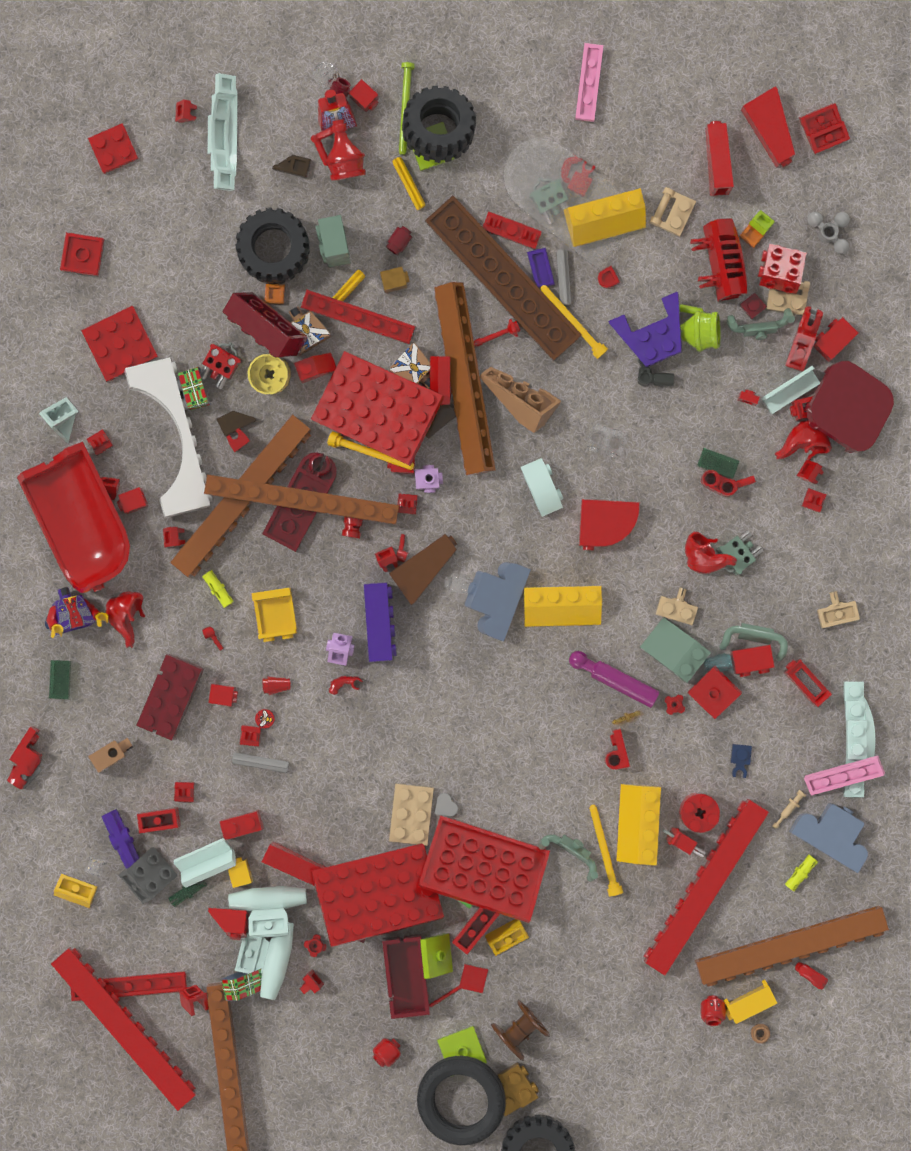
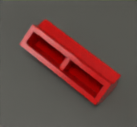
[430,356,450,405]

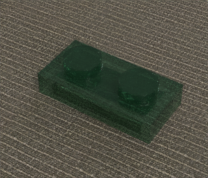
[697,448,739,479]
[49,660,71,699]

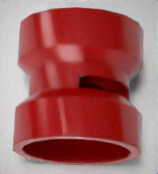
[341,517,363,539]

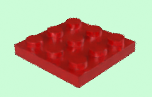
[81,305,158,382]

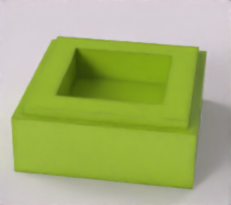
[749,210,775,236]

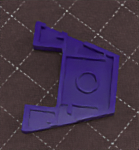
[608,292,682,367]

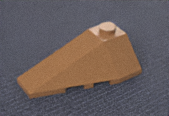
[480,367,561,433]

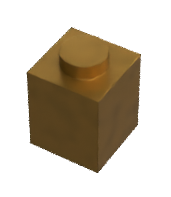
[380,267,410,293]

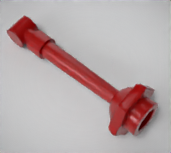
[474,319,520,347]

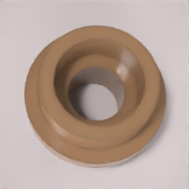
[751,1024,770,1043]

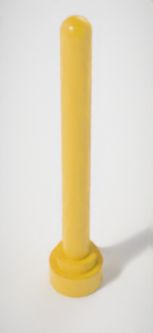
[541,285,608,359]
[327,431,414,470]
[589,805,624,897]

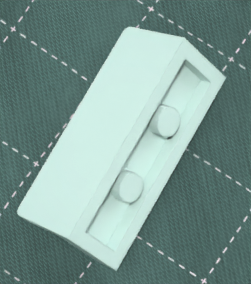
[761,365,820,414]
[174,838,236,888]

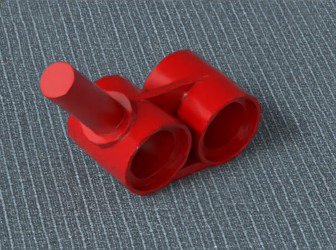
[701,470,756,497]

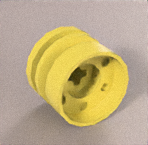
[248,354,291,394]

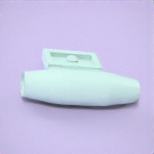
[228,886,307,938]
[235,922,294,1000]

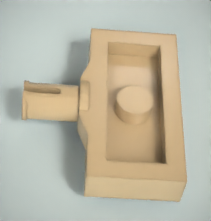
[655,587,698,625]
[817,591,860,628]

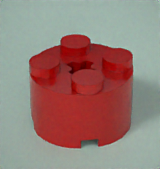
[679,793,720,833]

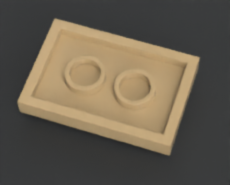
[389,783,434,845]

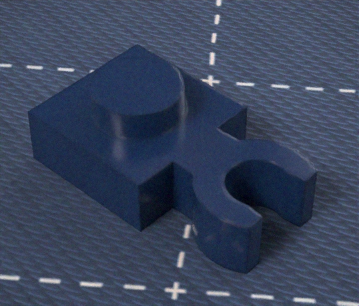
[730,744,752,778]

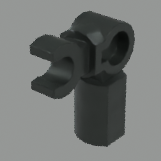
[637,359,674,387]

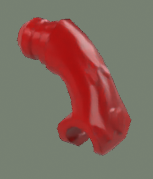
[329,676,363,695]
[795,962,828,990]

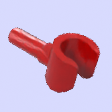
[396,534,408,562]
[202,627,223,651]

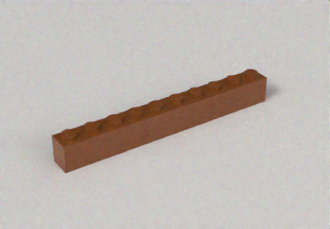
[434,282,496,475]
[170,414,311,578]
[204,474,399,524]
[695,906,889,986]
[206,982,250,1151]

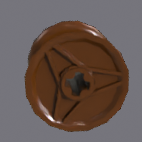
[491,999,550,1061]

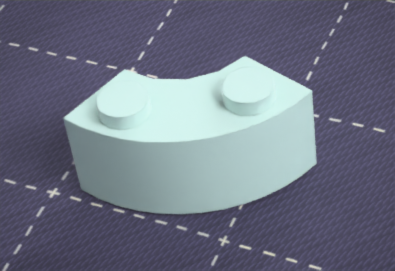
[521,458,563,517]

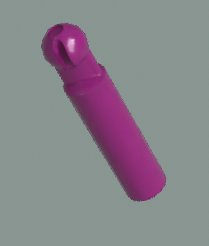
[569,650,660,708]

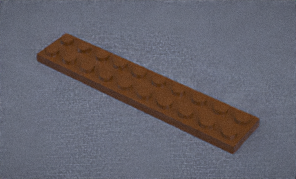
[425,195,582,362]

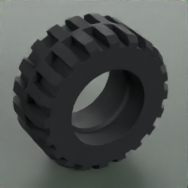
[402,85,476,163]
[235,207,310,284]
[501,1114,575,1151]

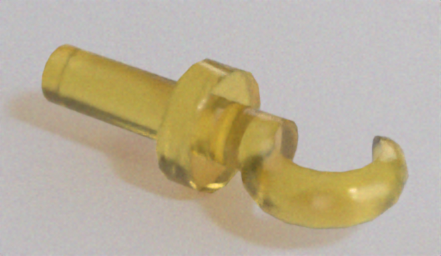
[612,710,640,725]

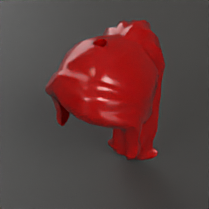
[775,420,832,460]
[684,531,737,574]
[106,592,145,648]

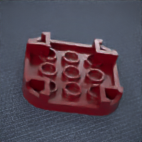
[805,361,894,453]

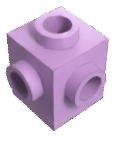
[415,465,443,493]
[326,633,355,666]

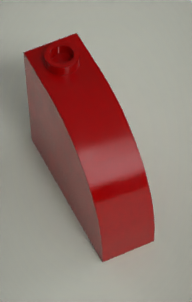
[579,499,640,551]

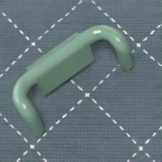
[727,308,795,340]
[719,623,788,661]
[538,835,598,882]

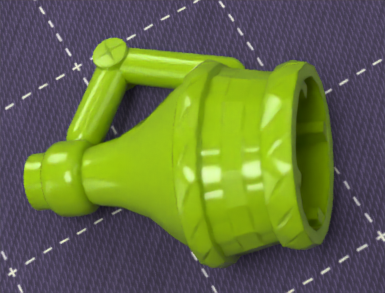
[679,304,721,352]

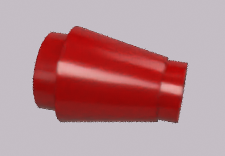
[262,676,291,695]

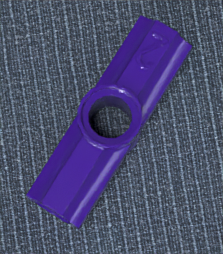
[101,809,140,868]

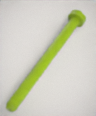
[399,62,415,155]

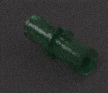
[168,880,207,907]

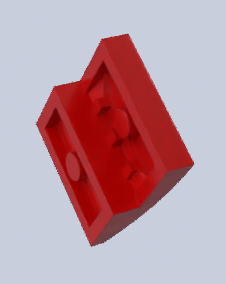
[799,103,850,154]

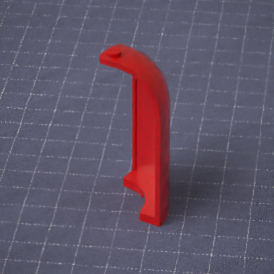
[17,441,130,593]

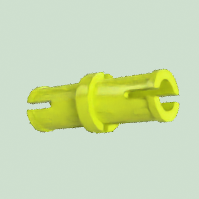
[202,570,234,608]
[785,854,818,892]

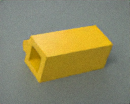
[724,979,778,1024]

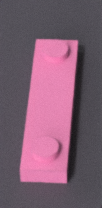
[575,43,603,122]
[804,755,885,795]

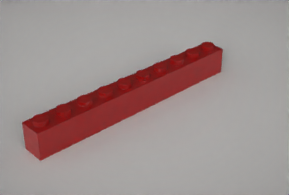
[643,799,769,976]
[51,947,196,1111]

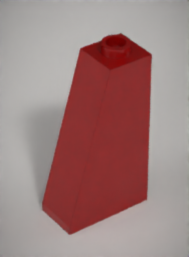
[741,86,795,168]
[705,121,734,196]
[261,841,326,886]

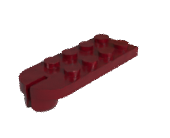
[262,452,337,552]

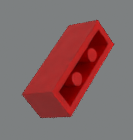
[452,907,500,955]

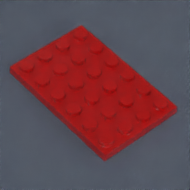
[311,351,444,466]
[418,815,550,923]
[311,843,444,948]

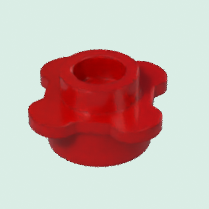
[664,694,685,715]
[304,934,327,957]

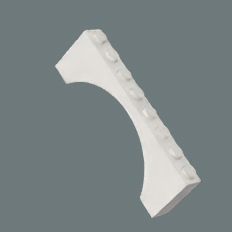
[125,357,212,519]

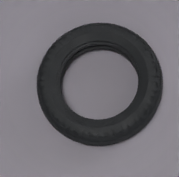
[417,1056,506,1146]

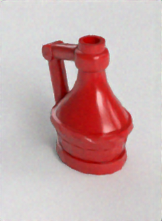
[311,119,366,181]

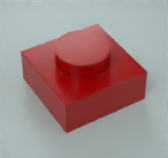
[737,390,760,406]

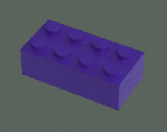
[364,583,397,662]

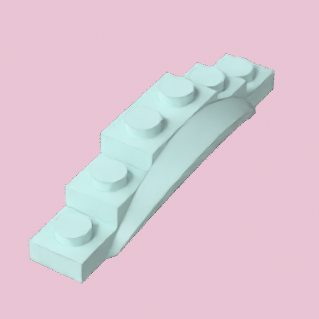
[207,73,237,191]
[844,682,875,797]

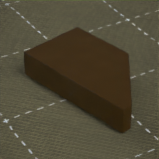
[272,154,311,179]
[216,411,257,437]

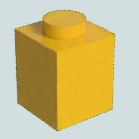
[228,857,253,888]

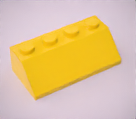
[563,188,646,247]
[524,586,602,627]
[616,784,661,865]

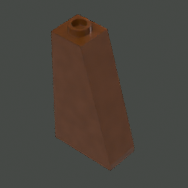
[389,534,458,605]

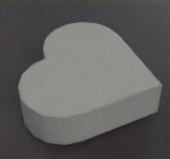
[435,793,458,816]

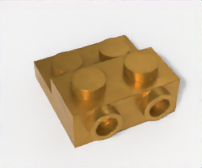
[497,1062,539,1117]

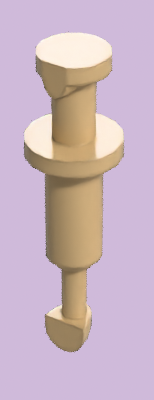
[773,790,807,828]

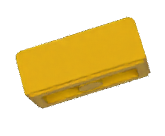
[54,874,97,908]
[485,919,529,956]

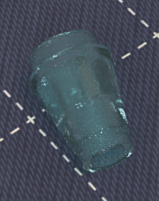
[704,653,733,671]

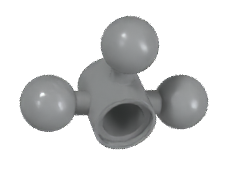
[807,212,850,254]

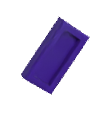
[527,247,555,289]

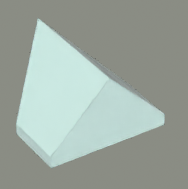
[39,397,79,444]

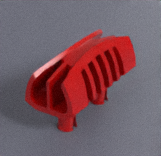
[690,218,747,302]

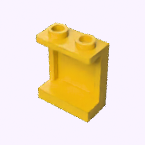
[251,587,298,642]

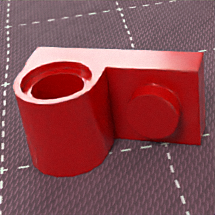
[604,729,630,770]

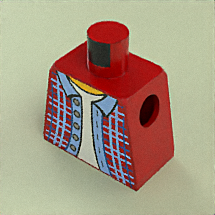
[318,90,357,131]

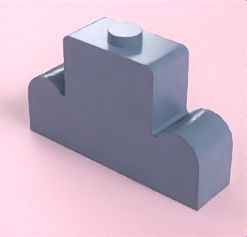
[465,562,531,642]
[789,803,868,873]

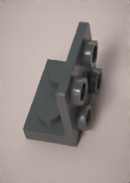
[119,847,177,904]

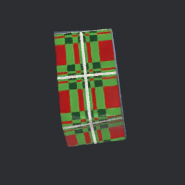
[178,367,211,410]
[221,968,262,1001]

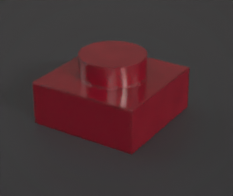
[739,292,767,320]

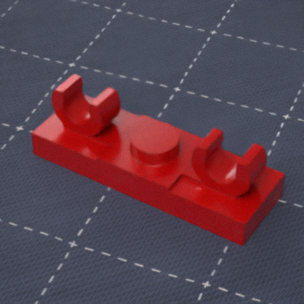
[483,211,542,250]

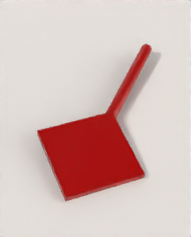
[429,964,488,1007]

